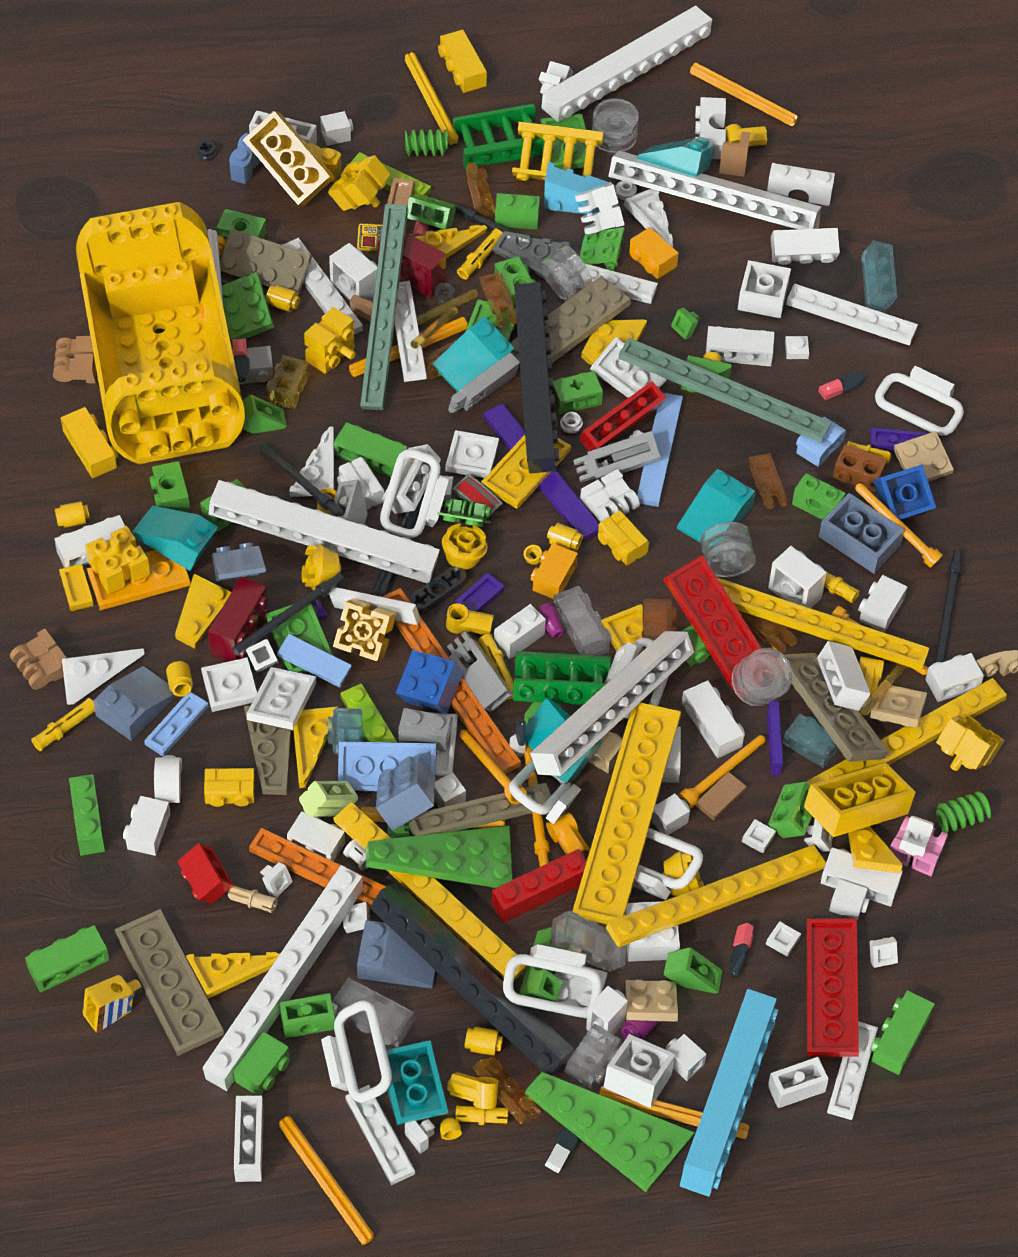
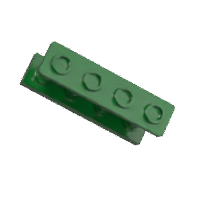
[453,104,545,169]
[513,651,611,705]

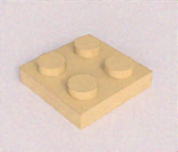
[894,431,954,482]
[870,683,927,728]
[625,980,678,1021]

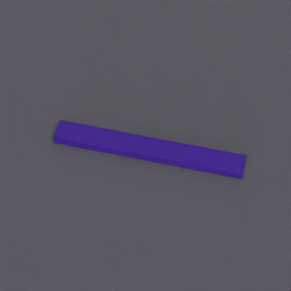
[483,404,599,542]

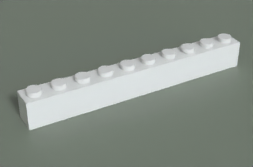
[541,6,712,122]
[608,151,821,230]
[209,480,439,583]
[530,631,694,776]
[203,865,364,1091]

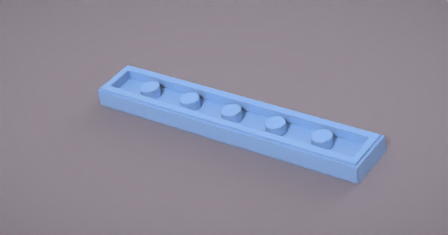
[637,392,683,507]

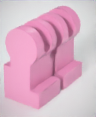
[890,816,948,877]

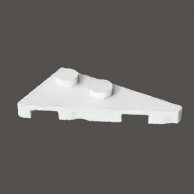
[624,189,673,248]
[290,427,334,497]
[62,649,144,704]

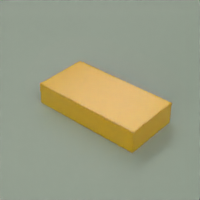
[59,564,94,611]

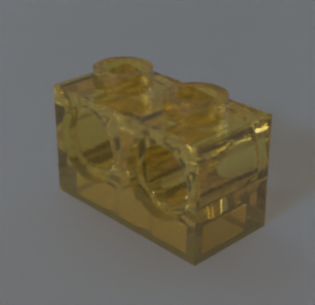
[266,355,309,409]

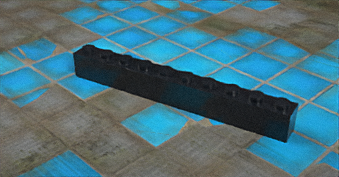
[514,282,560,474]
[369,882,576,1076]

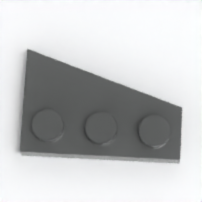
[493,231,571,280]

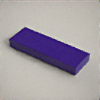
[870,427,929,452]
[767,701,783,775]

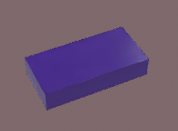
[456,573,505,612]

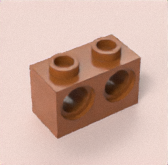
[833,444,887,492]

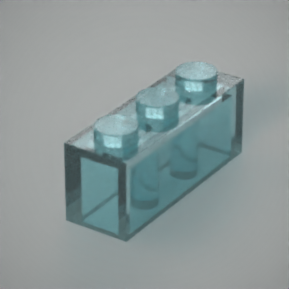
[861,240,897,312]

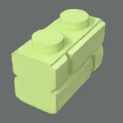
[299,781,358,817]

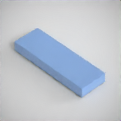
[277,634,351,687]
[144,692,209,756]

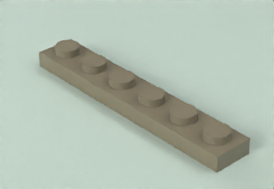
[408,783,551,836]

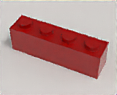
[579,381,666,451]
[491,849,587,923]

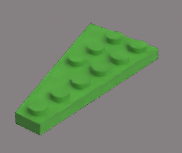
[366,826,512,888]
[525,1072,695,1192]

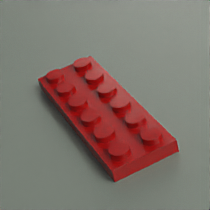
[663,555,778,699]
[807,919,859,1057]

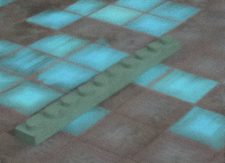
[360,204,408,410]
[618,338,831,443]

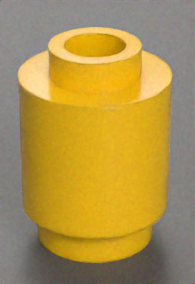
[266,285,300,312]
[55,501,90,528]
[547,523,583,552]
[166,661,193,697]
[465,1027,503,1056]

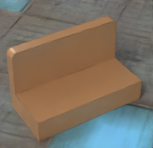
[719,131,750,177]

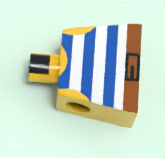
[83,975,143,1033]

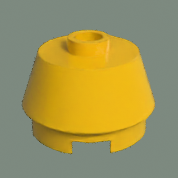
[442,523,488,569]
[302,544,341,590]
[662,851,704,896]

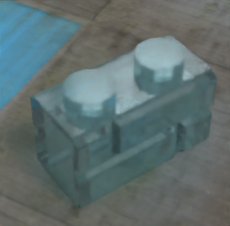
[328,708,363,753]
[783,714,838,768]

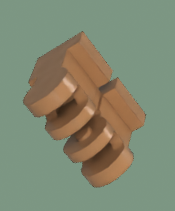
[53,336,97,383]
[10,628,66,690]

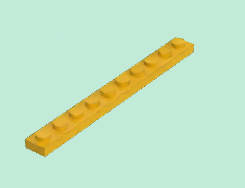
[718,578,929,671]
[806,678,1007,785]
[334,802,528,980]
[606,845,826,948]

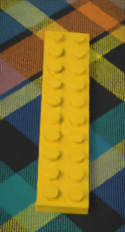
[572,703,681,924]

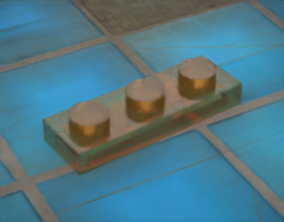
[472,1057,541,1124]

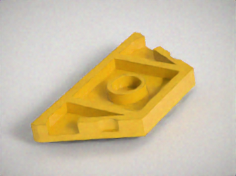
[582,320,647,386]

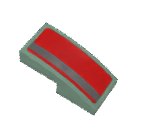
[452,474,502,519]

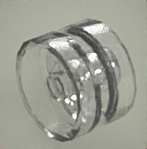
[592,98,639,153]
[539,244,592,301]
[700,522,756,578]
[732,648,792,706]

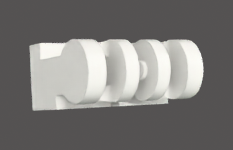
[575,182,624,234]
[580,469,640,523]

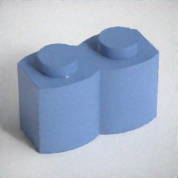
[229,133,260,184]

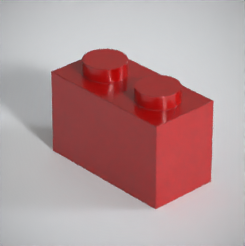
[177,843,234,904]

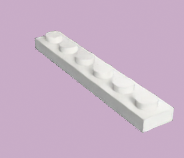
[283,238,363,334]
[394,281,426,382]
[786,284,918,346]

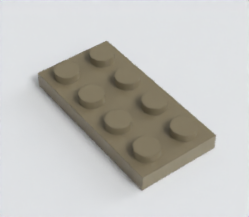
[220,229,313,297]

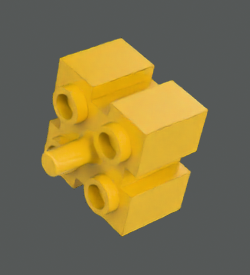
[328,155,390,211]
[304,307,356,374]
[85,526,150,594]
[333,598,397,661]
[936,713,1005,771]

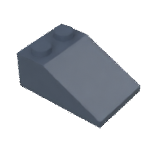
[212,542,266,582]
[93,666,176,741]
[357,920,435,989]

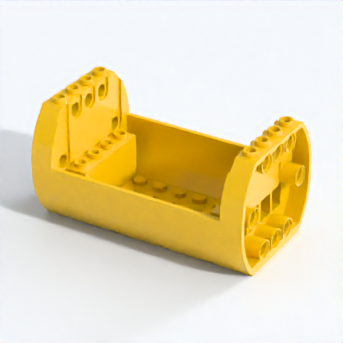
[76,202,245,464]

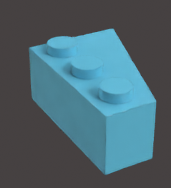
[544,162,609,214]

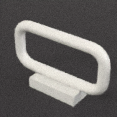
[875,366,964,436]
[380,449,449,538]
[605,638,669,719]
[509,760,581,824]
[633,828,703,900]
[503,944,602,1017]
[321,1000,392,1103]

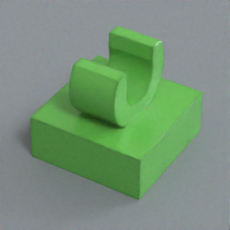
[671,308,700,340]

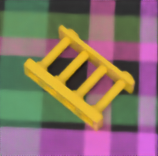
[512,122,603,181]

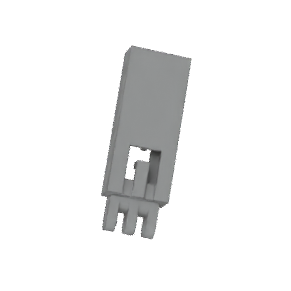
[448,352,520,413]
[573,431,661,482]
[447,631,513,713]

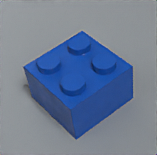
[873,464,936,519]
[396,650,464,714]

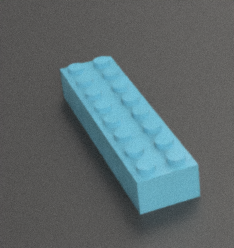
[680,989,779,1197]

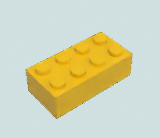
[243,111,335,206]
[804,762,915,837]

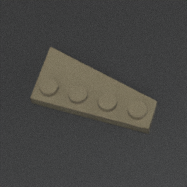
[244,706,291,795]

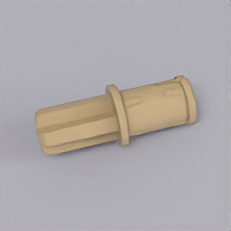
[228,886,278,913]

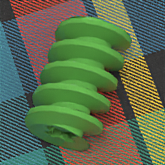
[405,129,448,157]
[936,791,991,833]

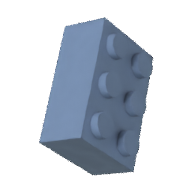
[819,493,905,574]
[376,754,435,831]

